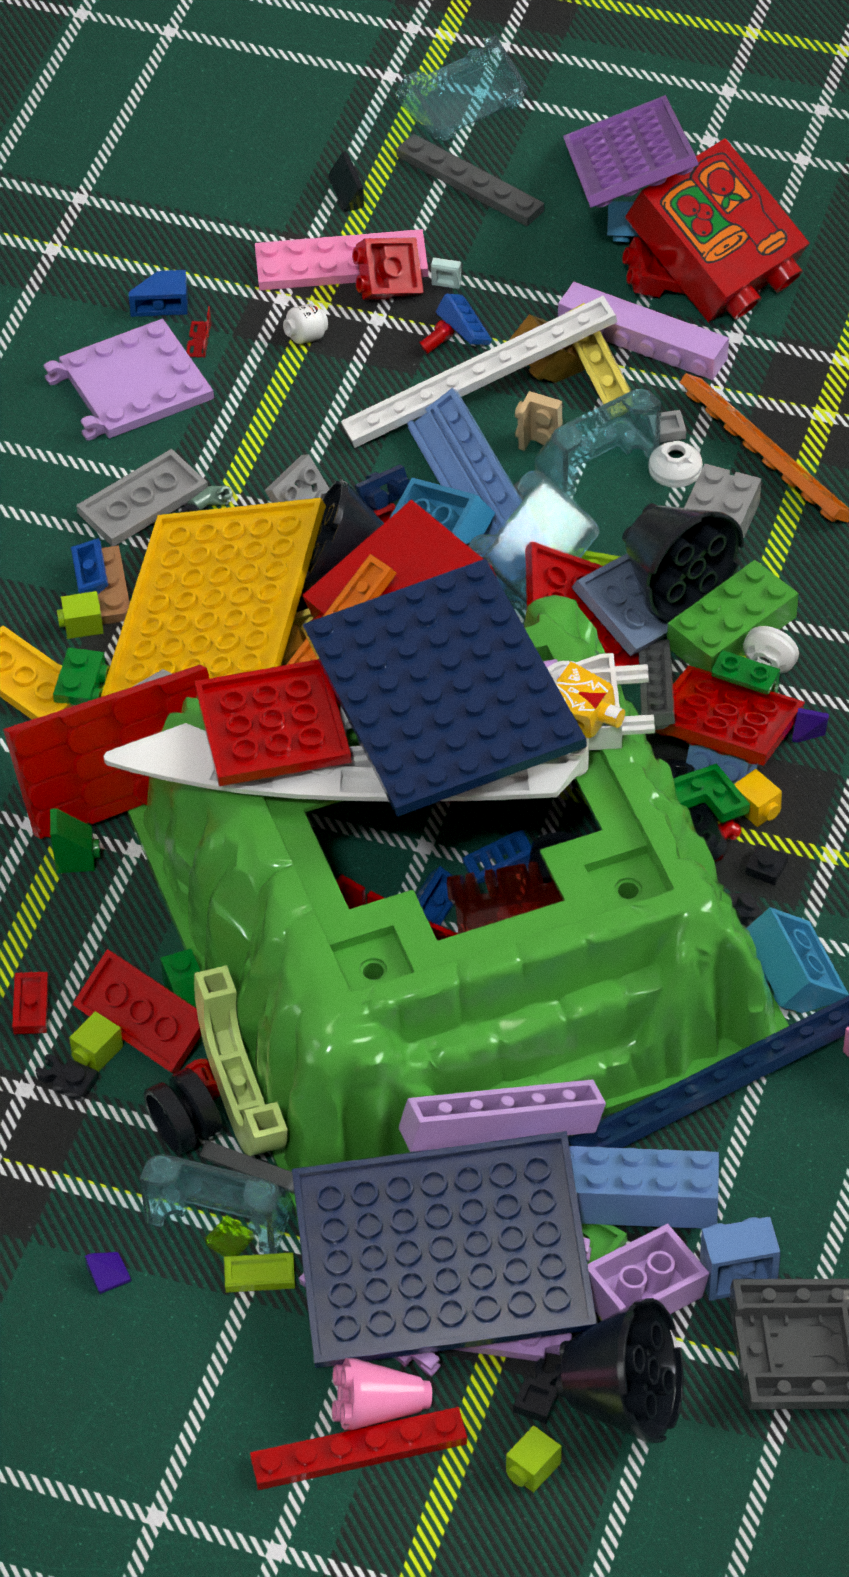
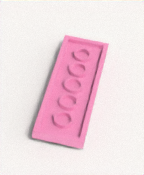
[255,229,428,291]

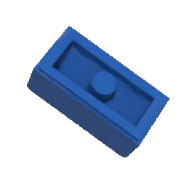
[71,538,108,594]
[416,866,465,926]

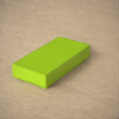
[224,1252,295,1293]

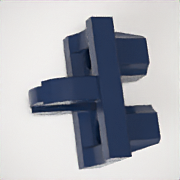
[355,464,410,510]

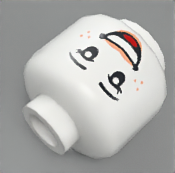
[283,304,328,344]

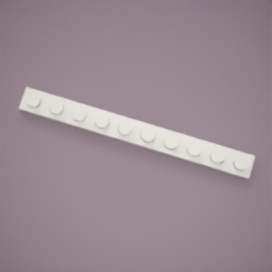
[341,296,617,448]

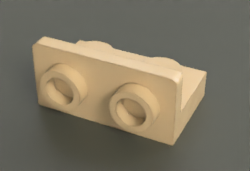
[515,391,563,451]

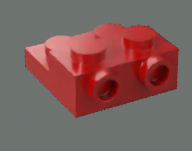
[352,237,424,300]
[622,237,685,297]

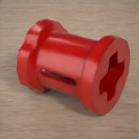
[185,1059,220,1100]

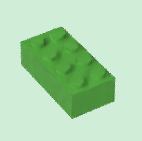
[667,560,799,672]

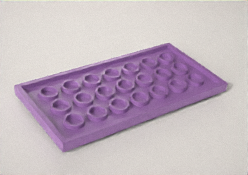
[563,95,699,208]

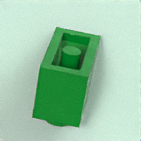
[50,809,100,873]
[160,948,201,1007]

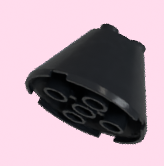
[301,479,384,594]
[622,503,744,622]
[556,1298,684,1443]

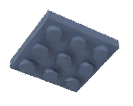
[571,553,668,656]

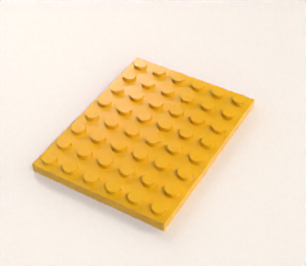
[101,498,326,697]

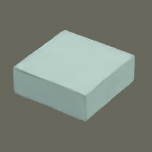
[431,257,461,289]

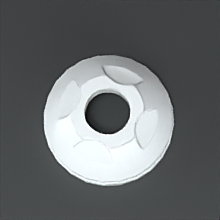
[649,441,703,488]
[743,626,799,674]

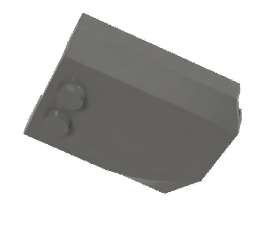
[730,1279,849,1409]

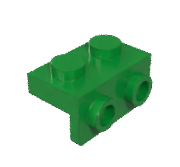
[53,647,110,705]
[711,650,780,694]

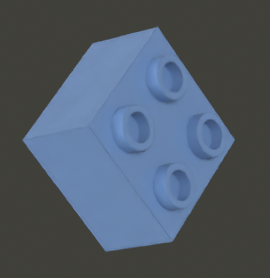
[700,1217,780,1301]

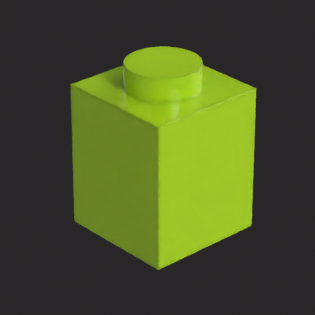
[57,591,104,639]
[69,1011,123,1072]
[506,1425,561,1493]

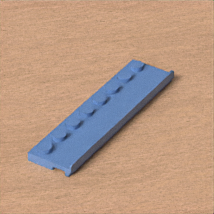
[407,387,549,593]

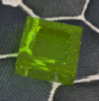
[205,1215,254,1257]

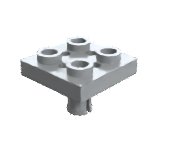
[265,454,329,503]

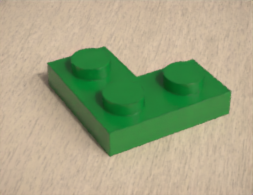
[673,763,750,823]

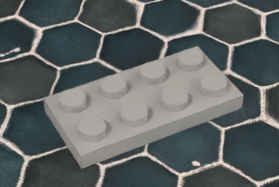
[76,449,208,546]

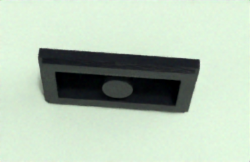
[329,151,364,212]

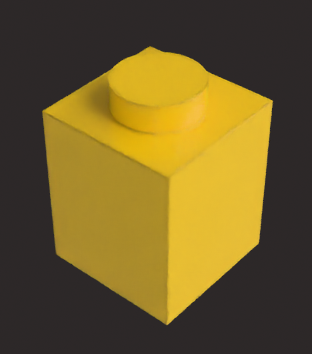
[734,769,782,827]

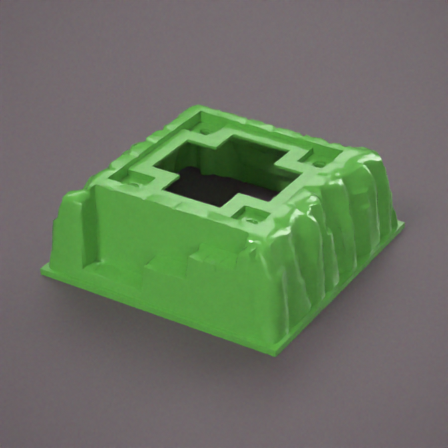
[127,595,789,1216]

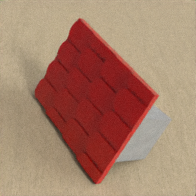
[3,665,209,839]

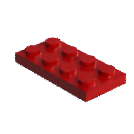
[72,949,201,1074]

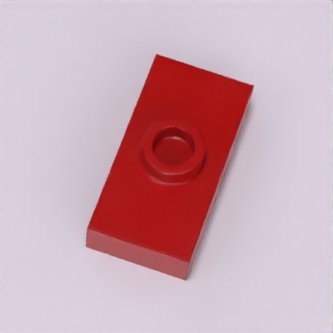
[12,972,49,1034]

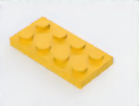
[0,626,75,719]

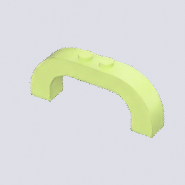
[194,965,288,1156]

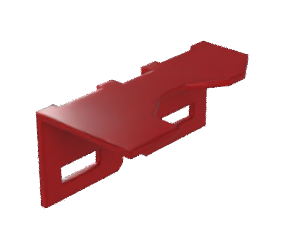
[186,306,211,358]

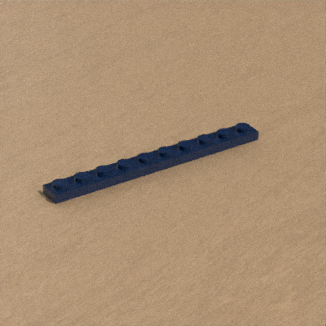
[568,996,849,1148]

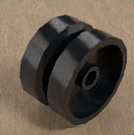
[143,1068,223,1155]

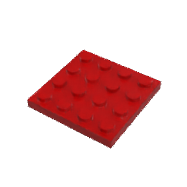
[525,541,639,666]
[194,659,352,786]
[655,665,805,765]

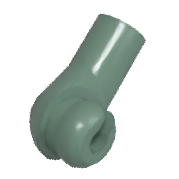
[188,485,233,510]

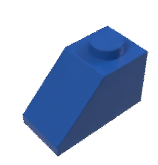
[129,270,188,317]

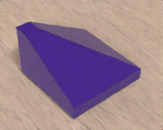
[792,708,829,743]
[85,1252,131,1294]

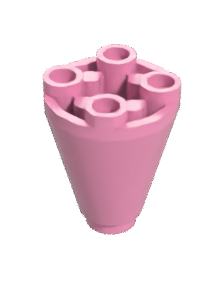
[332,1358,432,1430]

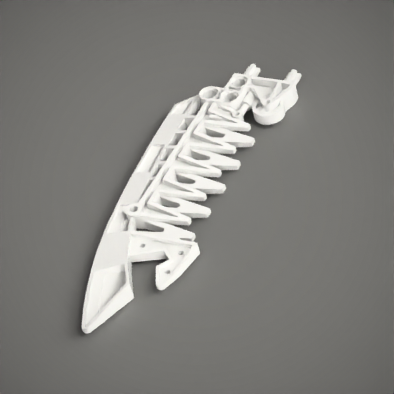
[104,653,655,801]

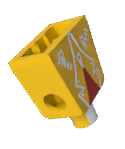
[555,661,625,738]

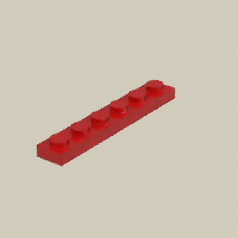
[250,1407,467,1490]

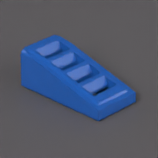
[436,294,492,345]
[462,830,531,885]

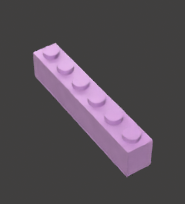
[558,282,729,380]
[398,1080,606,1152]

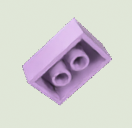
[588,1223,710,1320]

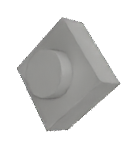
[651,410,686,443]

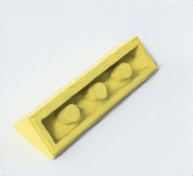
[567,303,637,413]

